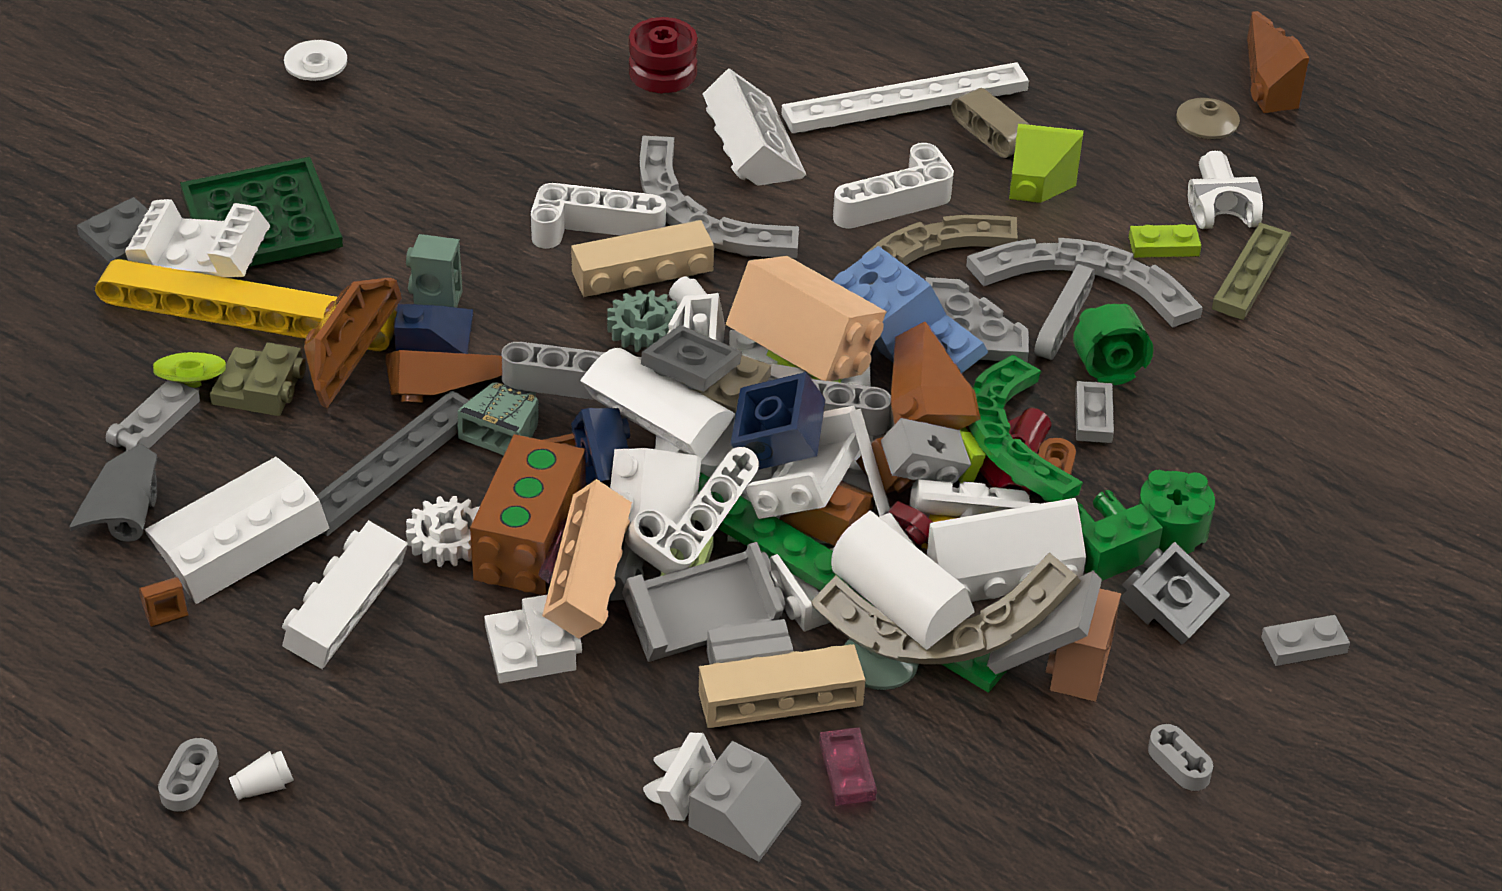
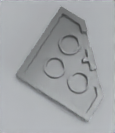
[925,277,1029,362]

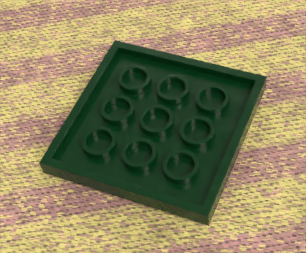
[180,156,343,267]

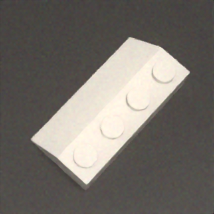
[702,68,806,186]
[927,498,1086,602]

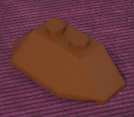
[304,278,402,408]

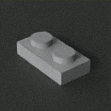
[1075,381,1114,443]
[1261,615,1350,666]

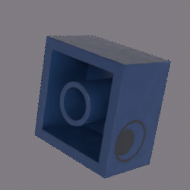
[730,372,826,470]

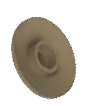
[1176,98,1240,139]

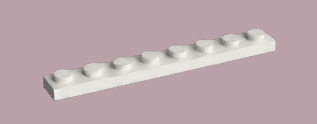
[781,62,1029,133]

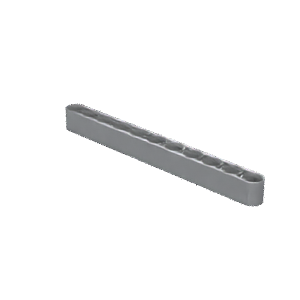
[502,342,891,436]

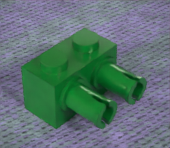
[1077,490,1163,581]

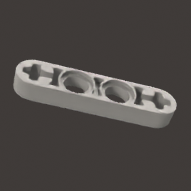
[1034,264,1095,360]

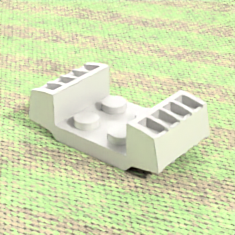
[125,199,270,277]

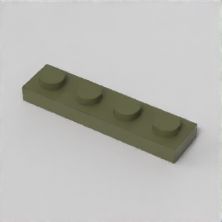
[1212,223,1291,320]

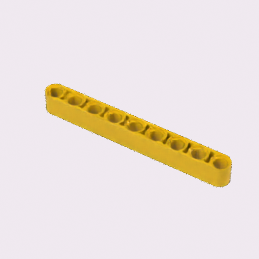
[95,259,397,351]

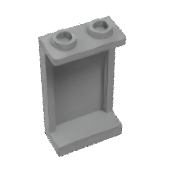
[622,542,785,662]

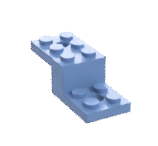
[832,246,989,373]

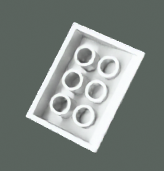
[145,457,330,604]

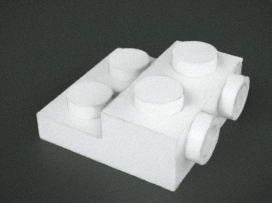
[484,595,582,683]

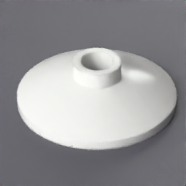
[284,40,347,81]

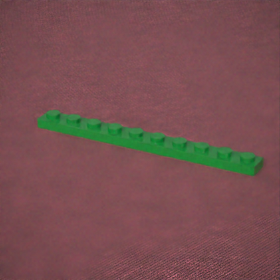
[698,472,1007,693]

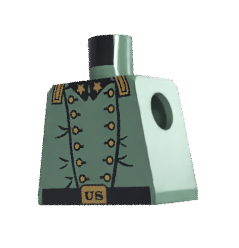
[458,383,539,455]

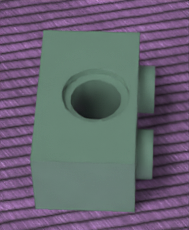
[406,234,462,308]

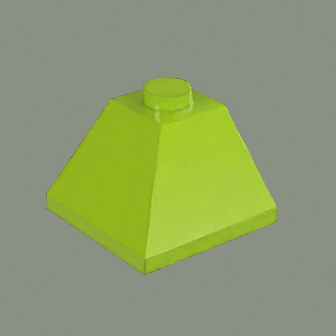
[1009,124,1083,203]

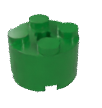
[1073,304,1154,385]
[1138,470,1215,554]

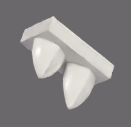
[643,732,717,821]

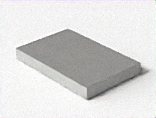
[987,571,1102,674]

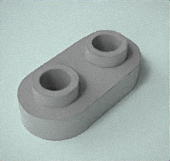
[158,738,219,811]

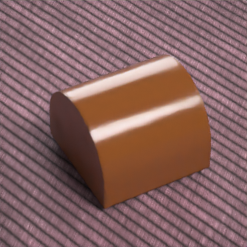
[139,577,188,627]

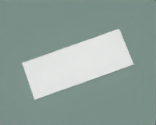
[849,408,890,516]

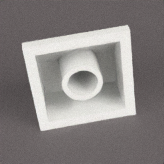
[610,448,701,532]

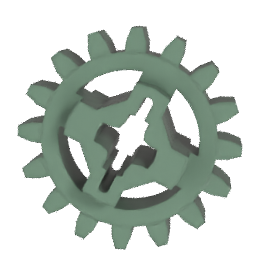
[607,290,677,352]

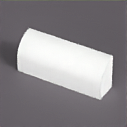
[580,348,735,461]
[831,511,975,650]

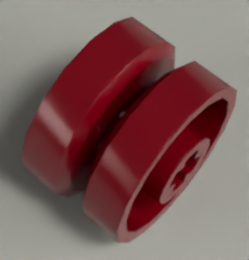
[629,17,698,93]

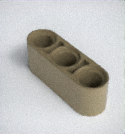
[951,88,1029,158]

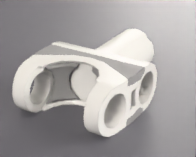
[1188,151,1263,229]

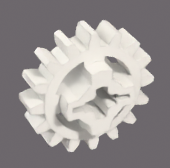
[406,496,480,567]

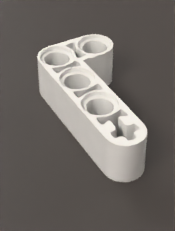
[833,143,954,229]
[531,183,666,249]
[625,447,759,574]

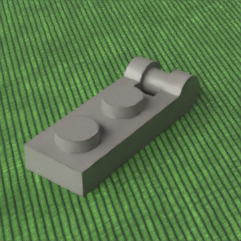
[106,380,200,451]

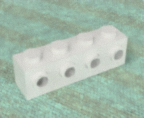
[282,521,408,669]

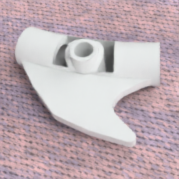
[915,479,1039,518]

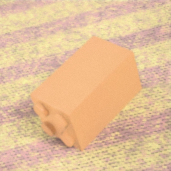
[725,256,887,381]

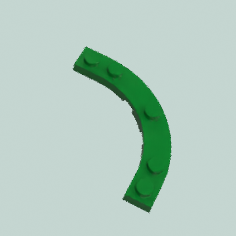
[968,355,1083,502]

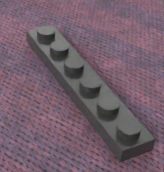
[316,390,470,536]

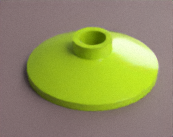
[153,352,226,388]

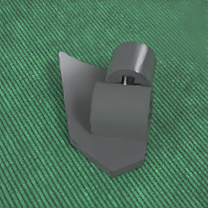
[70,444,158,542]

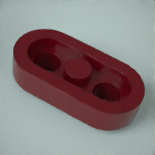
[887,501,933,546]

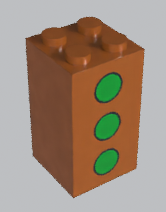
[470,434,586,595]

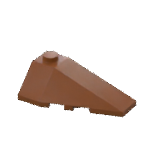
[1247,11,1309,113]
[891,321,981,430]
[386,350,502,403]

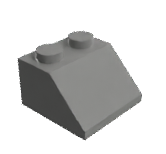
[688,741,801,862]

